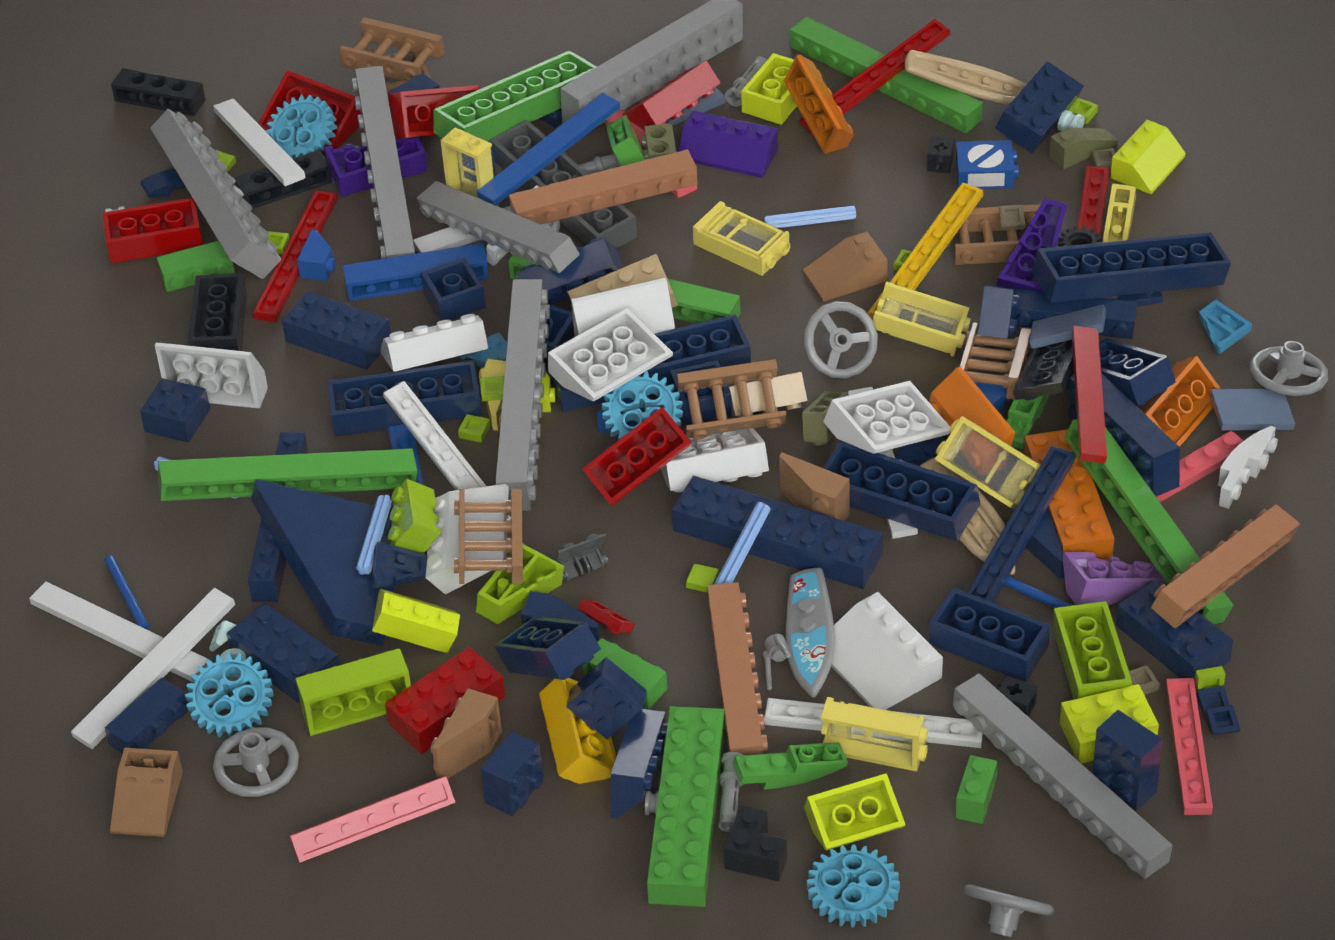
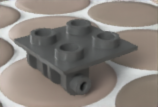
[555,533,608,582]

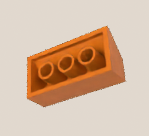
[784,55,854,154]
[1138,355,1221,447]
[929,367,1015,476]

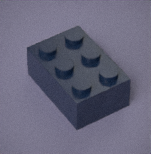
[1093,710,1163,811]

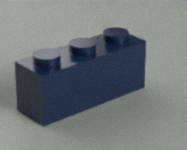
[104,678,188,754]

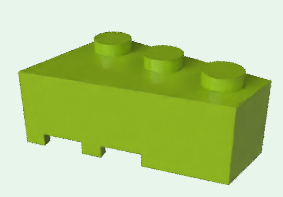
[388,479,441,554]
[476,543,564,624]

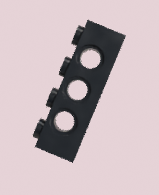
[111,68,206,116]
[234,150,332,209]

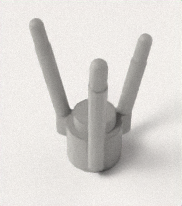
[762,634,790,690]

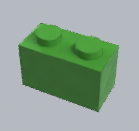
[956,755,997,824]

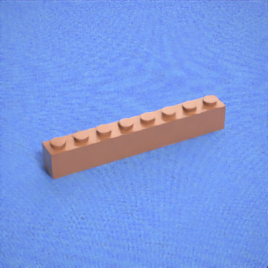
[509,150,698,225]
[1151,504,1300,629]
[707,582,768,755]

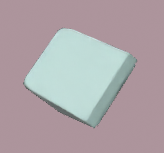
[209,620,236,651]

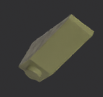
[1050,128,1119,170]
[802,391,848,445]

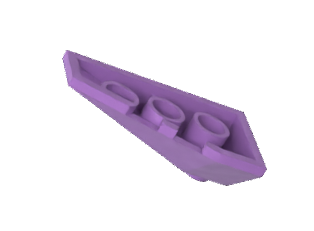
[1062,552,1168,605]

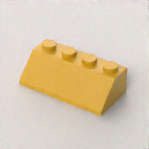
[539,678,616,784]

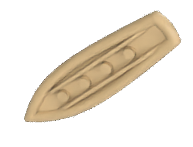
[905,50,1027,105]
[920,457,1015,575]

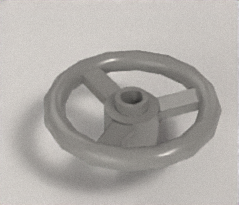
[804,301,878,379]
[1250,341,1328,396]
[213,727,299,797]
[963,884,1054,937]

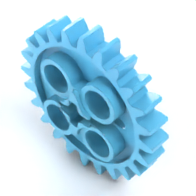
[266,95,337,159]
[602,371,683,441]
[185,653,274,737]
[807,844,900,928]

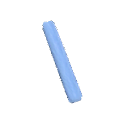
[764,205,856,229]
[356,495,392,575]
[714,502,770,585]

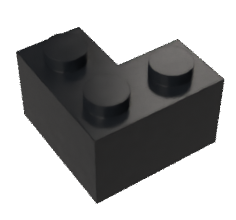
[724,805,787,882]

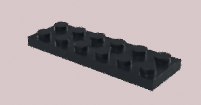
[1013,340,1074,401]

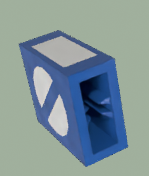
[956,140,1019,189]

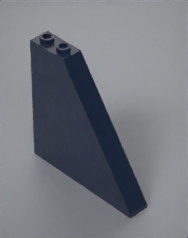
[251,479,395,646]

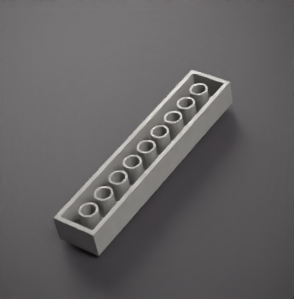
[561,0,743,125]
[151,109,282,279]
[496,279,550,511]

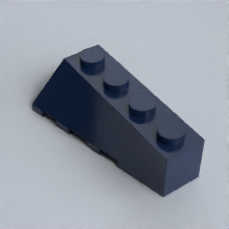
[611,709,668,818]

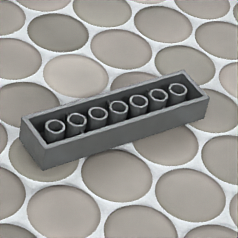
[490,120,637,248]

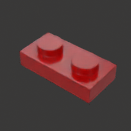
[578,599,636,635]

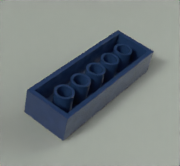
[327,360,482,436]
[1068,373,1180,497]
[823,441,980,541]

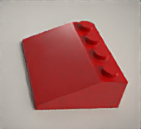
[258,70,361,156]

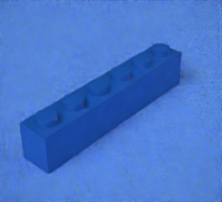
[343,243,489,301]

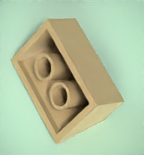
[729,372,807,417]

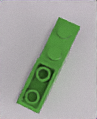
[1006,395,1049,450]
[733,742,848,790]

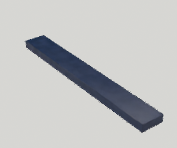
[967,446,1076,603]

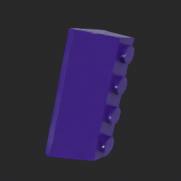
[678,111,778,178]

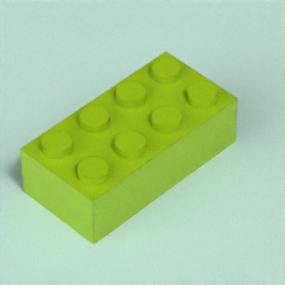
[1053,601,1132,699]
[296,648,411,736]

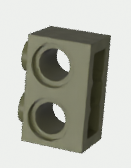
[641,123,676,160]

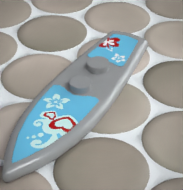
[786,568,835,698]

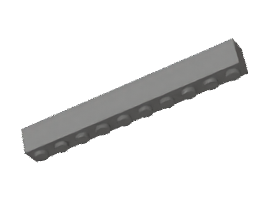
[352,66,415,259]
[416,181,580,273]
[953,674,1173,879]

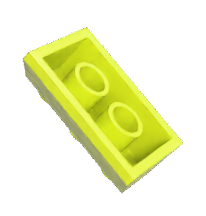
[1111,120,1186,195]
[372,589,460,653]
[804,773,906,850]

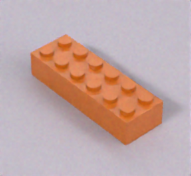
[1023,429,1114,560]

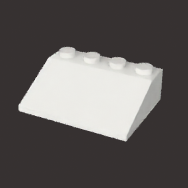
[571,278,675,337]
[548,308,673,402]
[381,314,488,372]
[155,343,268,408]
[823,381,951,454]
[661,428,769,492]
[425,484,509,594]
[831,592,943,710]

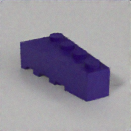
[324,137,427,197]
[996,198,1068,291]

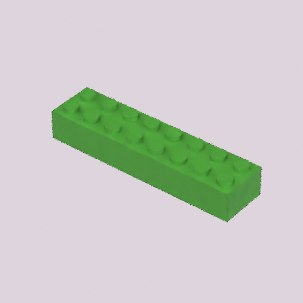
[434,50,596,142]
[647,706,725,907]

